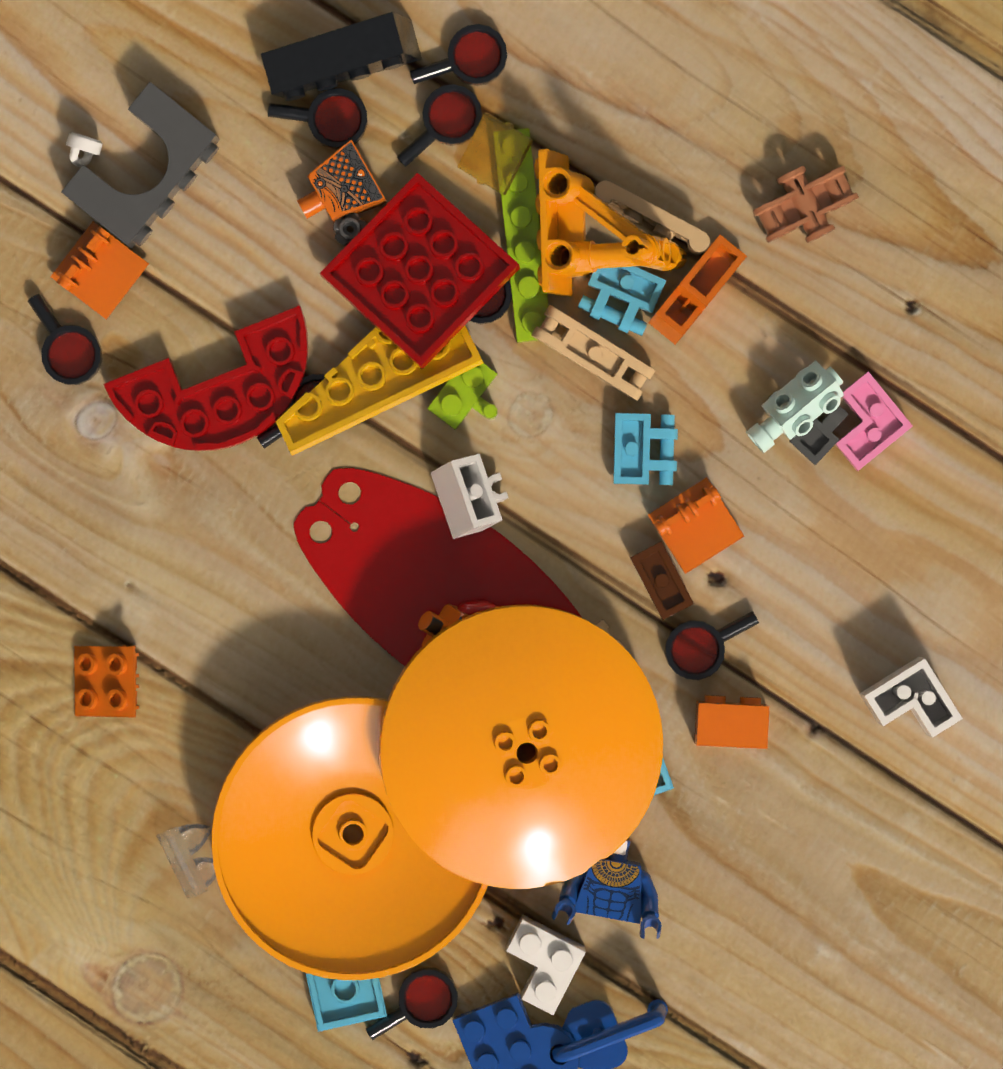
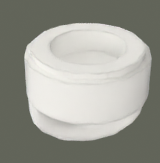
[66,132,103,167]

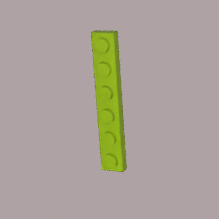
[494,128,549,343]

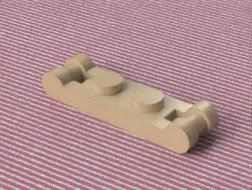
[594,180,710,255]
[531,305,655,401]

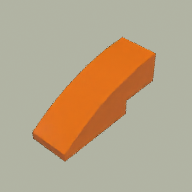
[648,234,747,345]

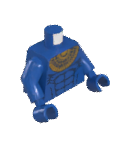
[551,840,662,939]

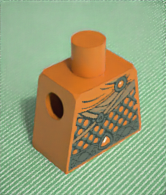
[297,140,387,222]

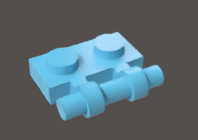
[578,266,667,336]
[613,413,678,485]

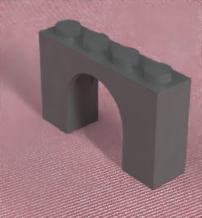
[61,82,220,249]

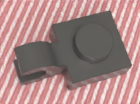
[789,405,849,465]

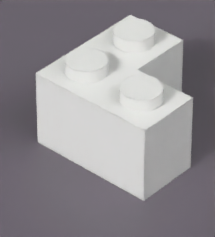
[859,657,963,738]
[506,914,586,1015]

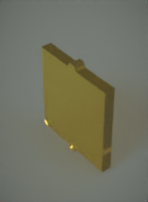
[457,112,533,195]

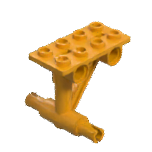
[534,149,687,296]

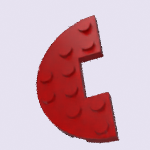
[103,305,309,451]

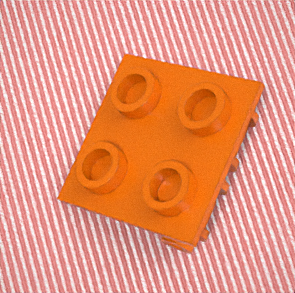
[50,221,149,320]
[648,477,745,574]
[74,646,139,718]

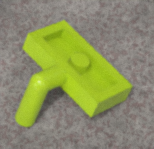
[427,363,498,430]

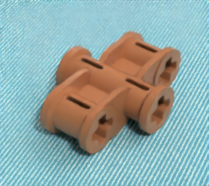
[752,166,859,243]

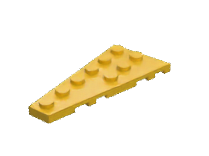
[276,326,483,456]

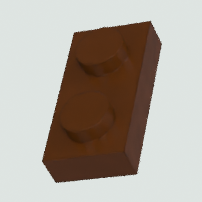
[630,541,694,620]

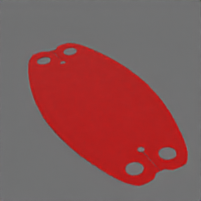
[294,468,582,666]

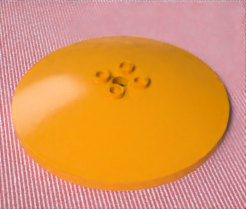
[379,605,663,889]
[211,696,488,980]

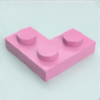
[835,371,913,471]

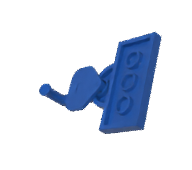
[452,992,668,1069]

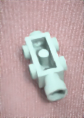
[746,360,844,453]

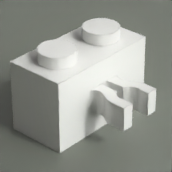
[431,454,509,539]

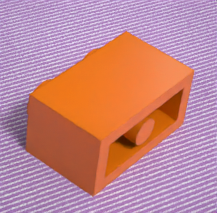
[694,695,770,749]

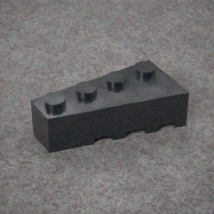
[261,12,422,101]

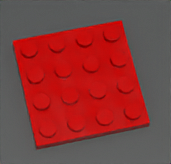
[320,173,520,369]

